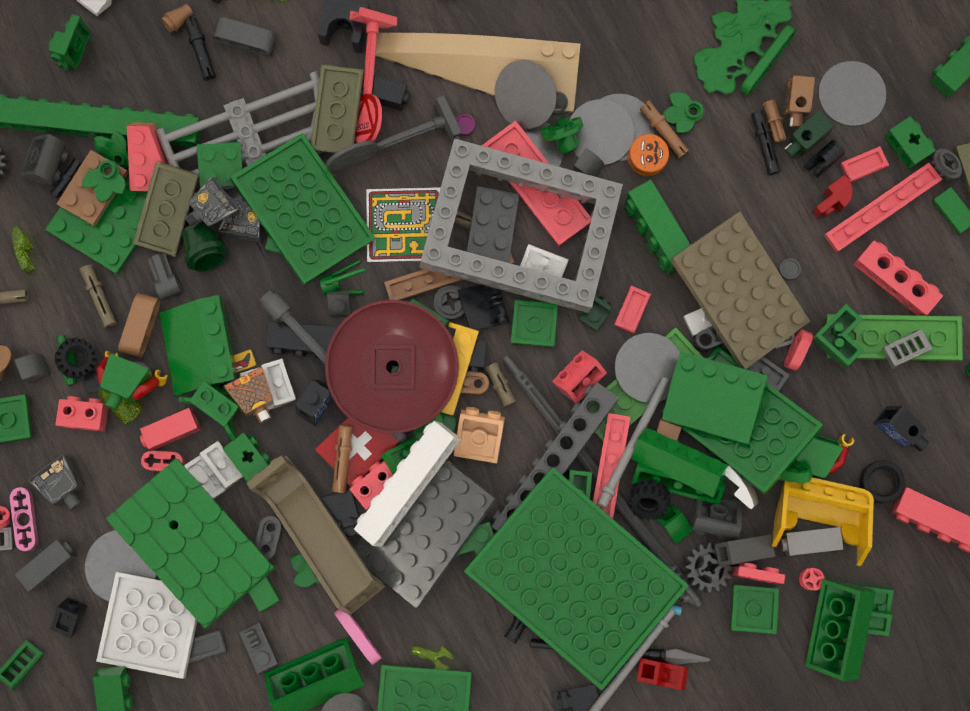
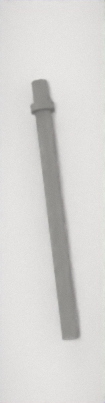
[597,377,670,508]
[589,608,676,711]

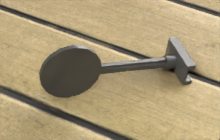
[325,96,462,172]

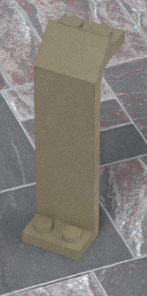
[246,455,385,615]

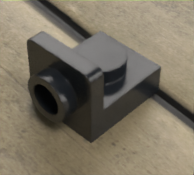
[50,598,87,638]

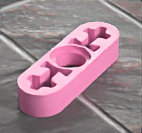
[10,487,39,551]
[334,609,382,665]

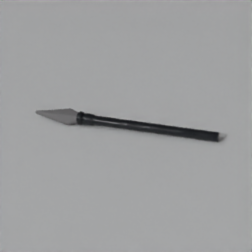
[530,639,710,665]

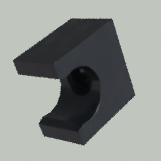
[318,0,370,53]

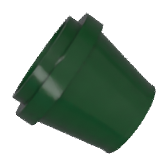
[182,222,228,272]

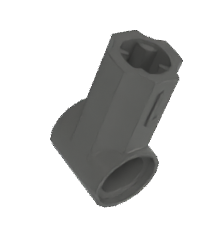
[148,253,182,299]

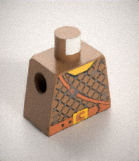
[784,75,815,128]
[224,367,273,424]

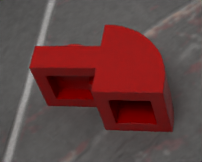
[812,175,852,218]
[636,658,689,691]

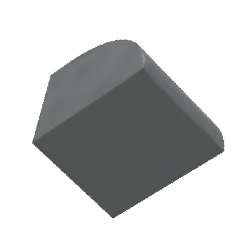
[574,148,604,177]
[15,354,51,383]

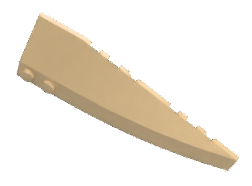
[375,33,580,113]

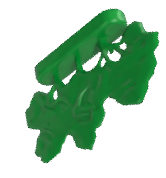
[694,0,797,96]

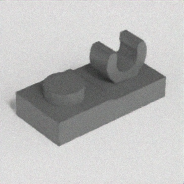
[239,623,279,674]

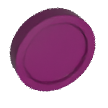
[455,114,475,136]

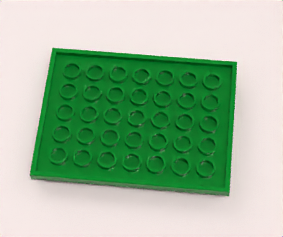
[463,467,689,690]

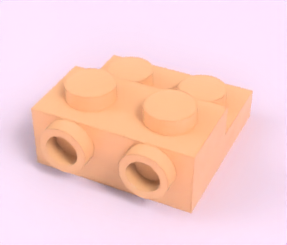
[454,407,505,464]

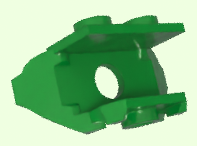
[179,381,239,441]

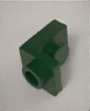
[579,296,612,332]

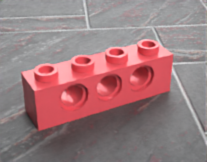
[853,241,943,316]

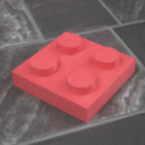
[731,563,785,584]

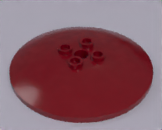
[325,300,459,434]

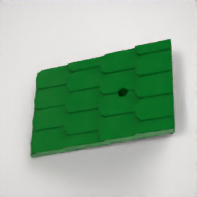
[106,458,276,629]

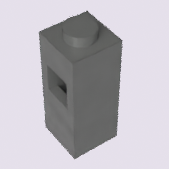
[715,534,775,566]
[15,539,77,592]

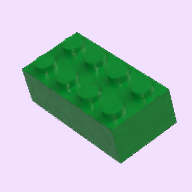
[624,180,690,276]

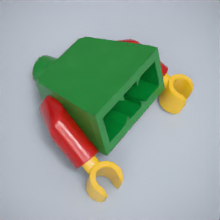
[97,351,168,410]
[794,434,854,478]

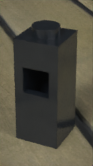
[361,76,410,111]

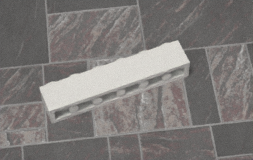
[354,421,461,547]

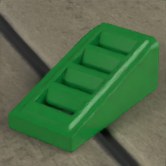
[0,640,44,691]

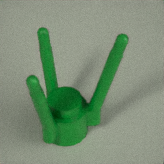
[319,260,366,295]

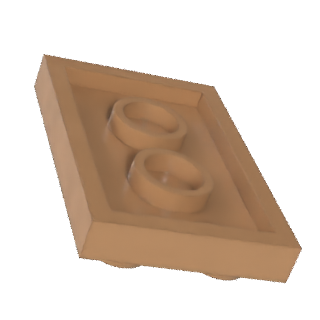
[57,150,129,227]

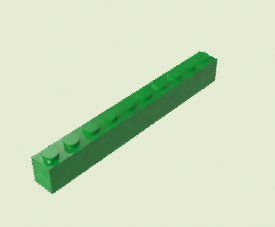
[0,94,202,148]

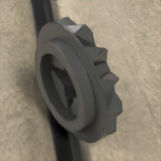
[931,148,962,180]
[434,285,464,320]

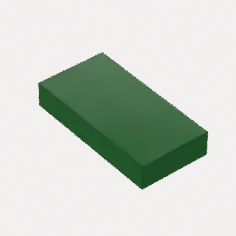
[932,187,970,235]

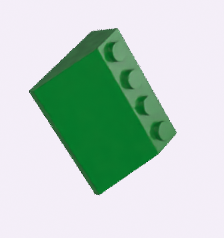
[159,295,238,397]
[662,352,768,445]

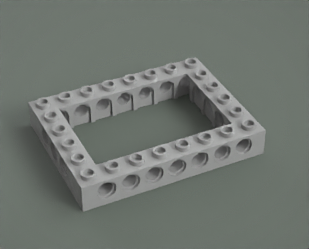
[420,138,623,313]

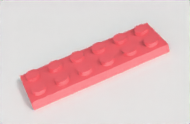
[482,121,591,247]

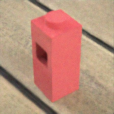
[140,408,202,451]

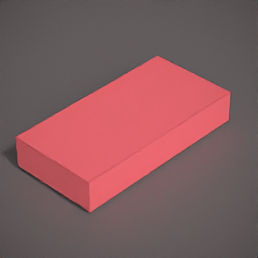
[840,146,889,182]
[614,285,651,334]

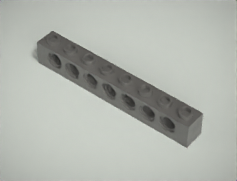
[491,382,619,531]

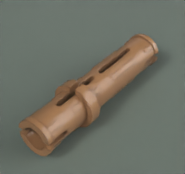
[640,100,690,159]
[332,425,353,493]

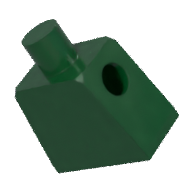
[784,110,834,158]

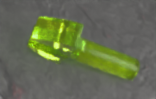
[411,645,454,670]

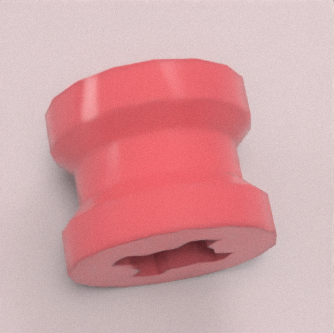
[799,568,825,590]

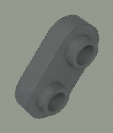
[255,516,283,560]

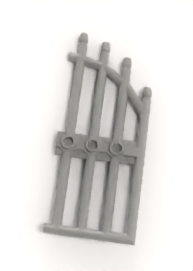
[155,71,322,196]

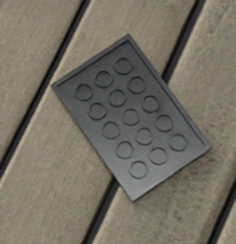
[354,459,497,609]

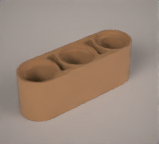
[118,293,160,358]

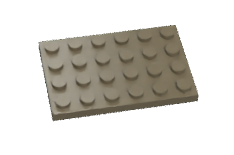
[670,211,810,369]

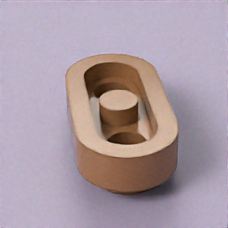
[460,371,489,395]

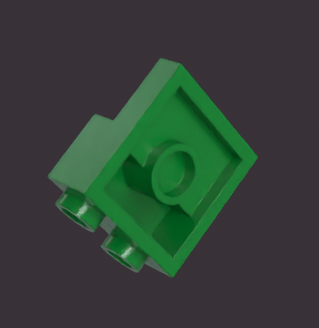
[48,14,92,70]

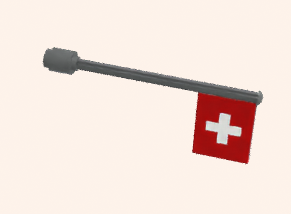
[259,289,408,487]

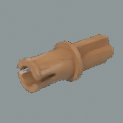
[763,100,786,143]

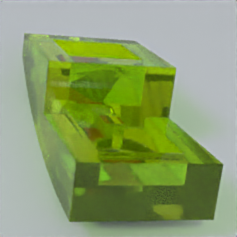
[12,225,36,275]

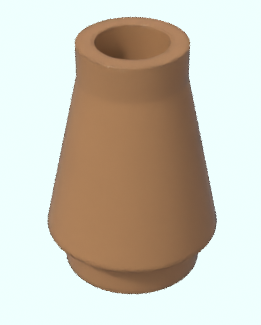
[161,4,193,33]

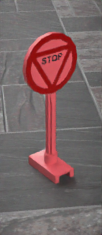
[349,7,397,144]

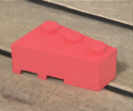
[127,122,169,191]

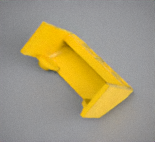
[772,478,874,566]

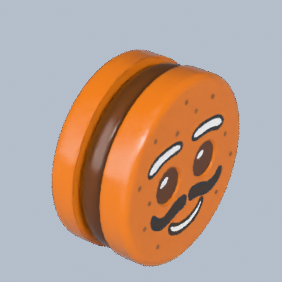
[628,134,669,176]

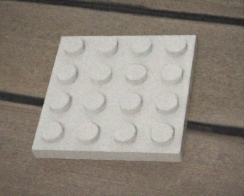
[96,572,197,679]

